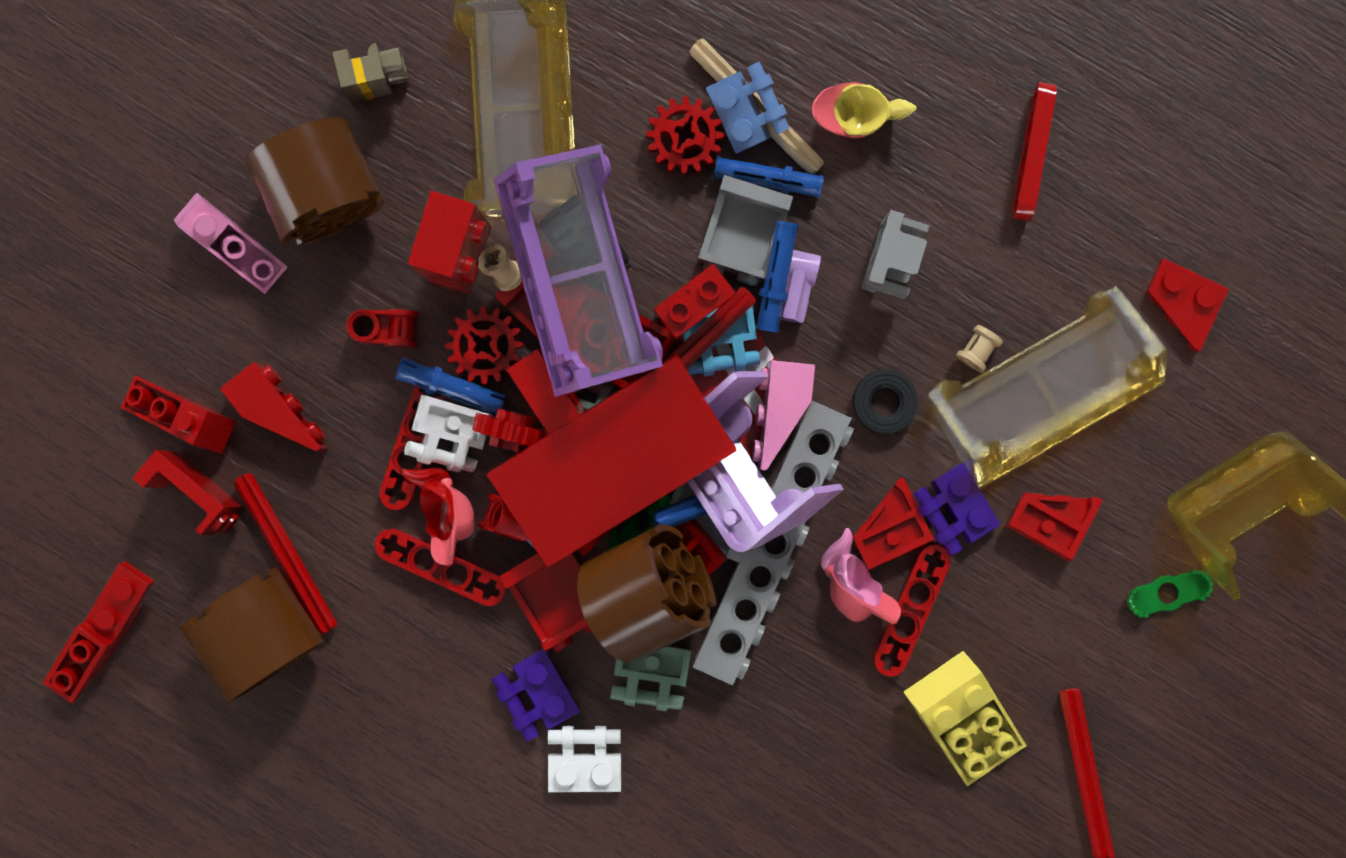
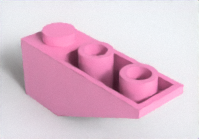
[174,193,287,294]
[752,360,815,470]

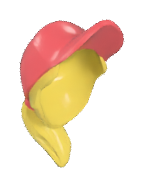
[812,82,917,138]

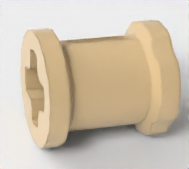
[478,244,522,291]
[956,325,1003,373]

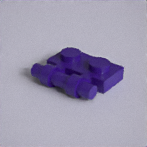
[913,462,1000,556]
[491,649,580,742]

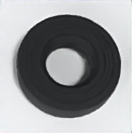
[852,369,918,434]

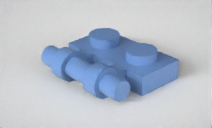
[706,61,790,154]

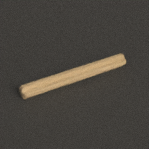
[690,39,824,174]

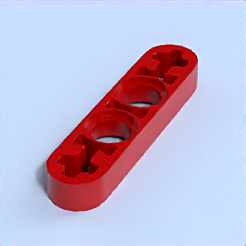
[1012,82,1057,222]
[379,385,448,510]
[374,528,507,606]
[873,544,951,677]

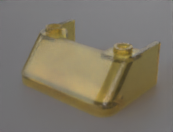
[1167,432,1346,601]

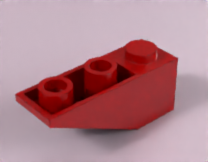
[220,362,328,452]
[120,375,236,454]

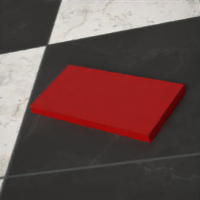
[487,354,737,568]

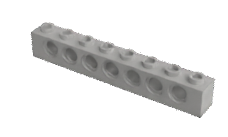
[692,401,854,685]

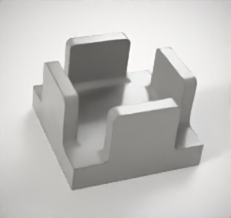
[861,210,930,299]

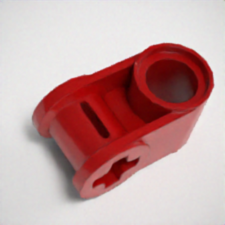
[346,309,418,348]
[477,492,528,542]

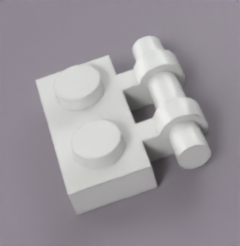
[404,395,491,473]
[548,726,621,792]

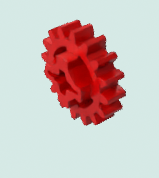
[646,96,724,176]
[445,306,524,385]
[472,408,548,453]

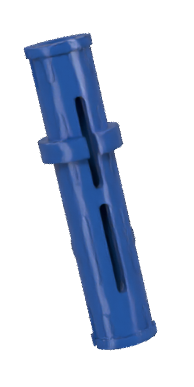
[714,156,824,198]
[756,220,799,332]
[395,357,505,415]

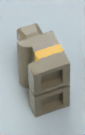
[332,43,409,104]

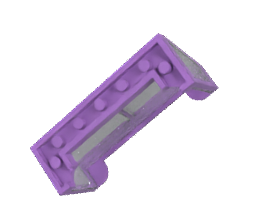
[494,144,663,397]

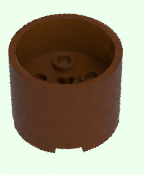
[245,117,384,246]
[577,524,716,662]
[180,567,325,703]

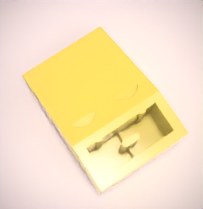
[904,651,1027,786]

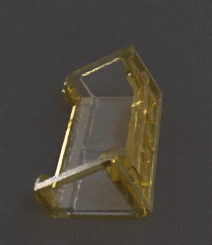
[453,0,577,217]
[928,286,1167,489]

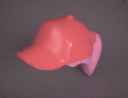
[821,528,901,624]

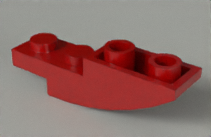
[42,561,155,703]

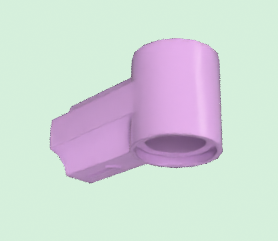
[780,250,821,324]

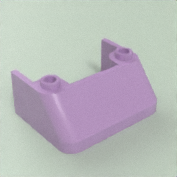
[688,371,844,552]

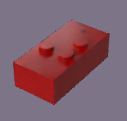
[408,190,492,295]

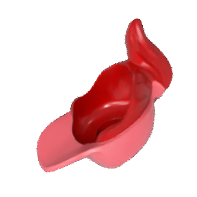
[402,467,475,566]

